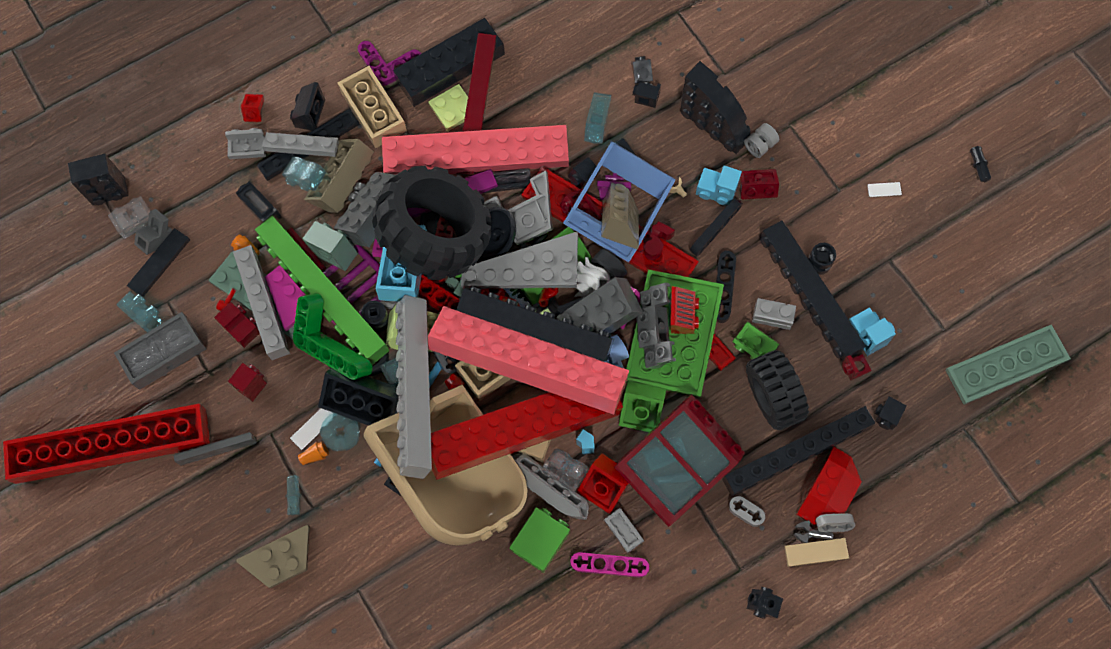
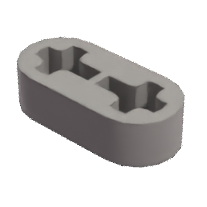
[729,496,765,527]
[816,513,855,532]

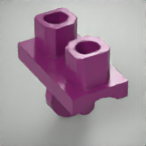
[597,172,631,200]

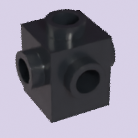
[746,587,783,619]

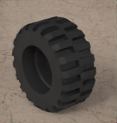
[746,350,809,430]

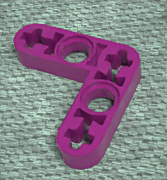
[358,41,421,86]

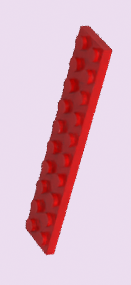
[521,166,699,277]

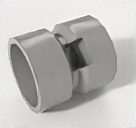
[744,123,780,158]

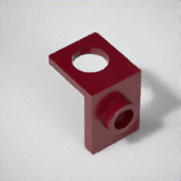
[842,354,872,381]

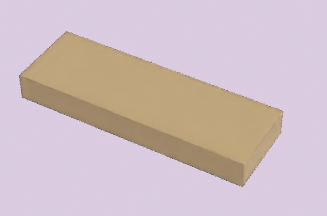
[784,538,849,567]

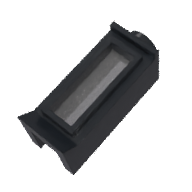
[236,181,282,223]

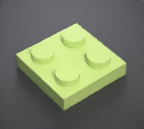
[428,84,468,132]

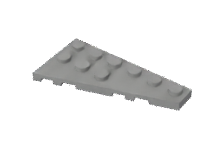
[461,231,578,289]

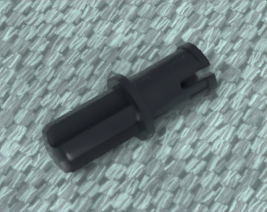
[970,146,991,183]

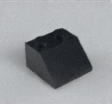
[290,82,325,131]

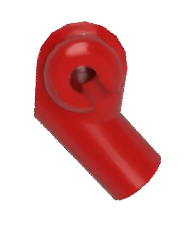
[539,288,559,307]

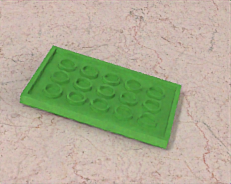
[627,270,724,398]

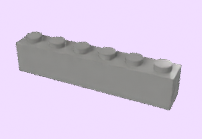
[233,245,290,360]

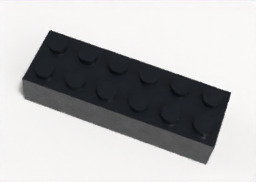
[393,18,505,107]

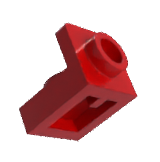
[241,94,264,122]

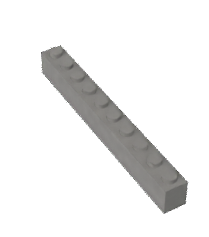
[395,295,432,479]

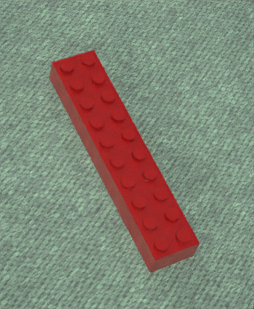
[431,392,623,480]
[3,404,210,484]

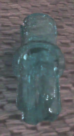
[285,475,301,515]

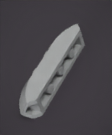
[512,453,589,520]

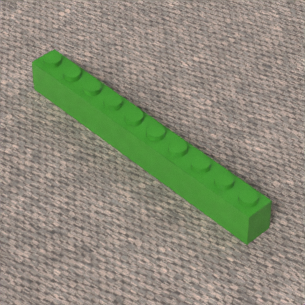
[255,216,390,365]

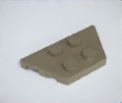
[236,525,310,588]

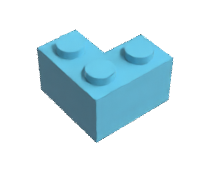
[696,166,742,205]
[849,308,896,356]

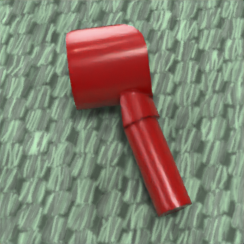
[216,288,237,311]

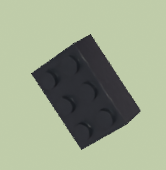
[68,153,129,205]

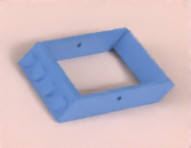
[563,141,675,262]

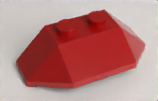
[796,447,862,525]

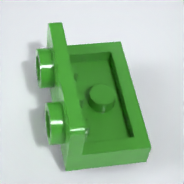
[732,322,780,359]

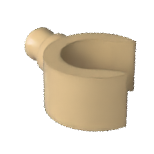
[669,177,687,198]

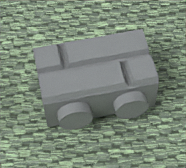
[752,298,796,330]

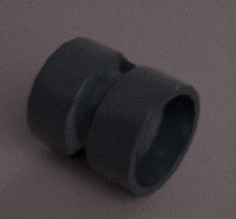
[808,243,836,275]
[361,301,389,332]

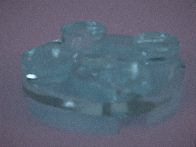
[320,413,360,451]

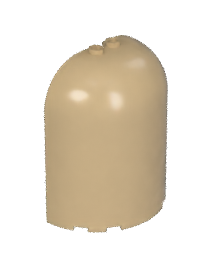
[364,385,527,546]

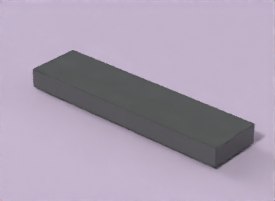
[173,432,257,466]

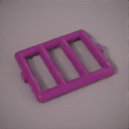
[323,244,381,317]

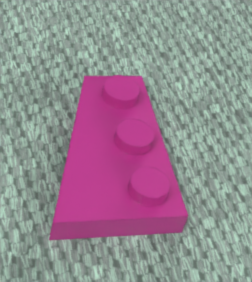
[265,265,306,332]

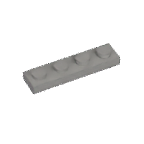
[262,132,339,157]

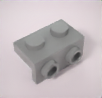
[225,128,266,159]

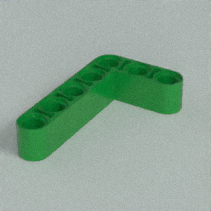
[293,293,372,380]

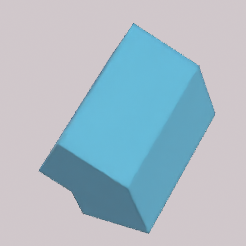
[576,429,594,454]

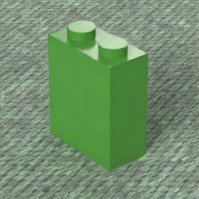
[509,507,570,573]

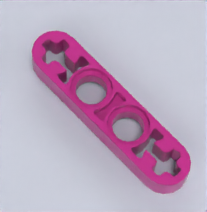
[570,552,649,578]

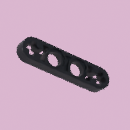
[690,198,743,257]
[716,251,736,323]

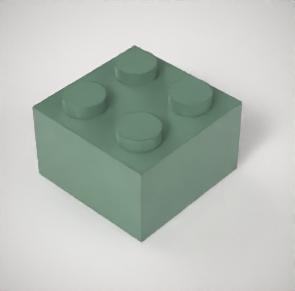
[302,221,358,271]

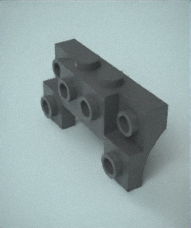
[637,283,676,369]

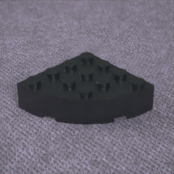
[680,61,751,154]

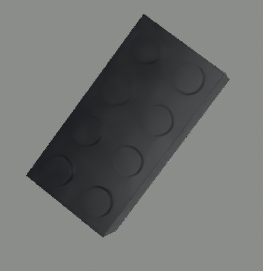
[318,368,399,426]

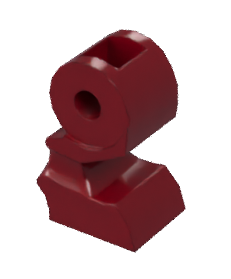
[644,221,675,260]

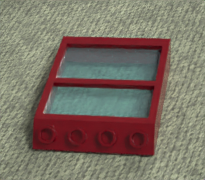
[614,394,745,527]

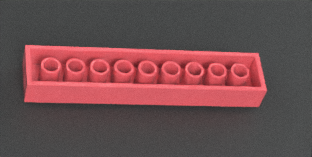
[382,125,569,175]
[428,306,629,414]

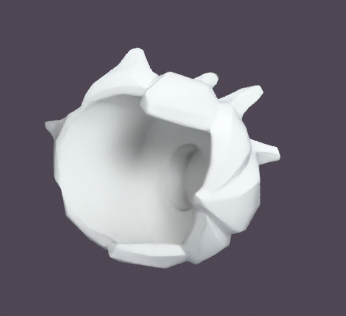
[575,257,610,297]

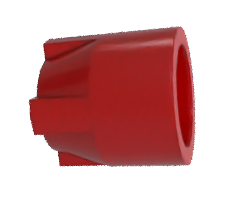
[445,374,466,390]

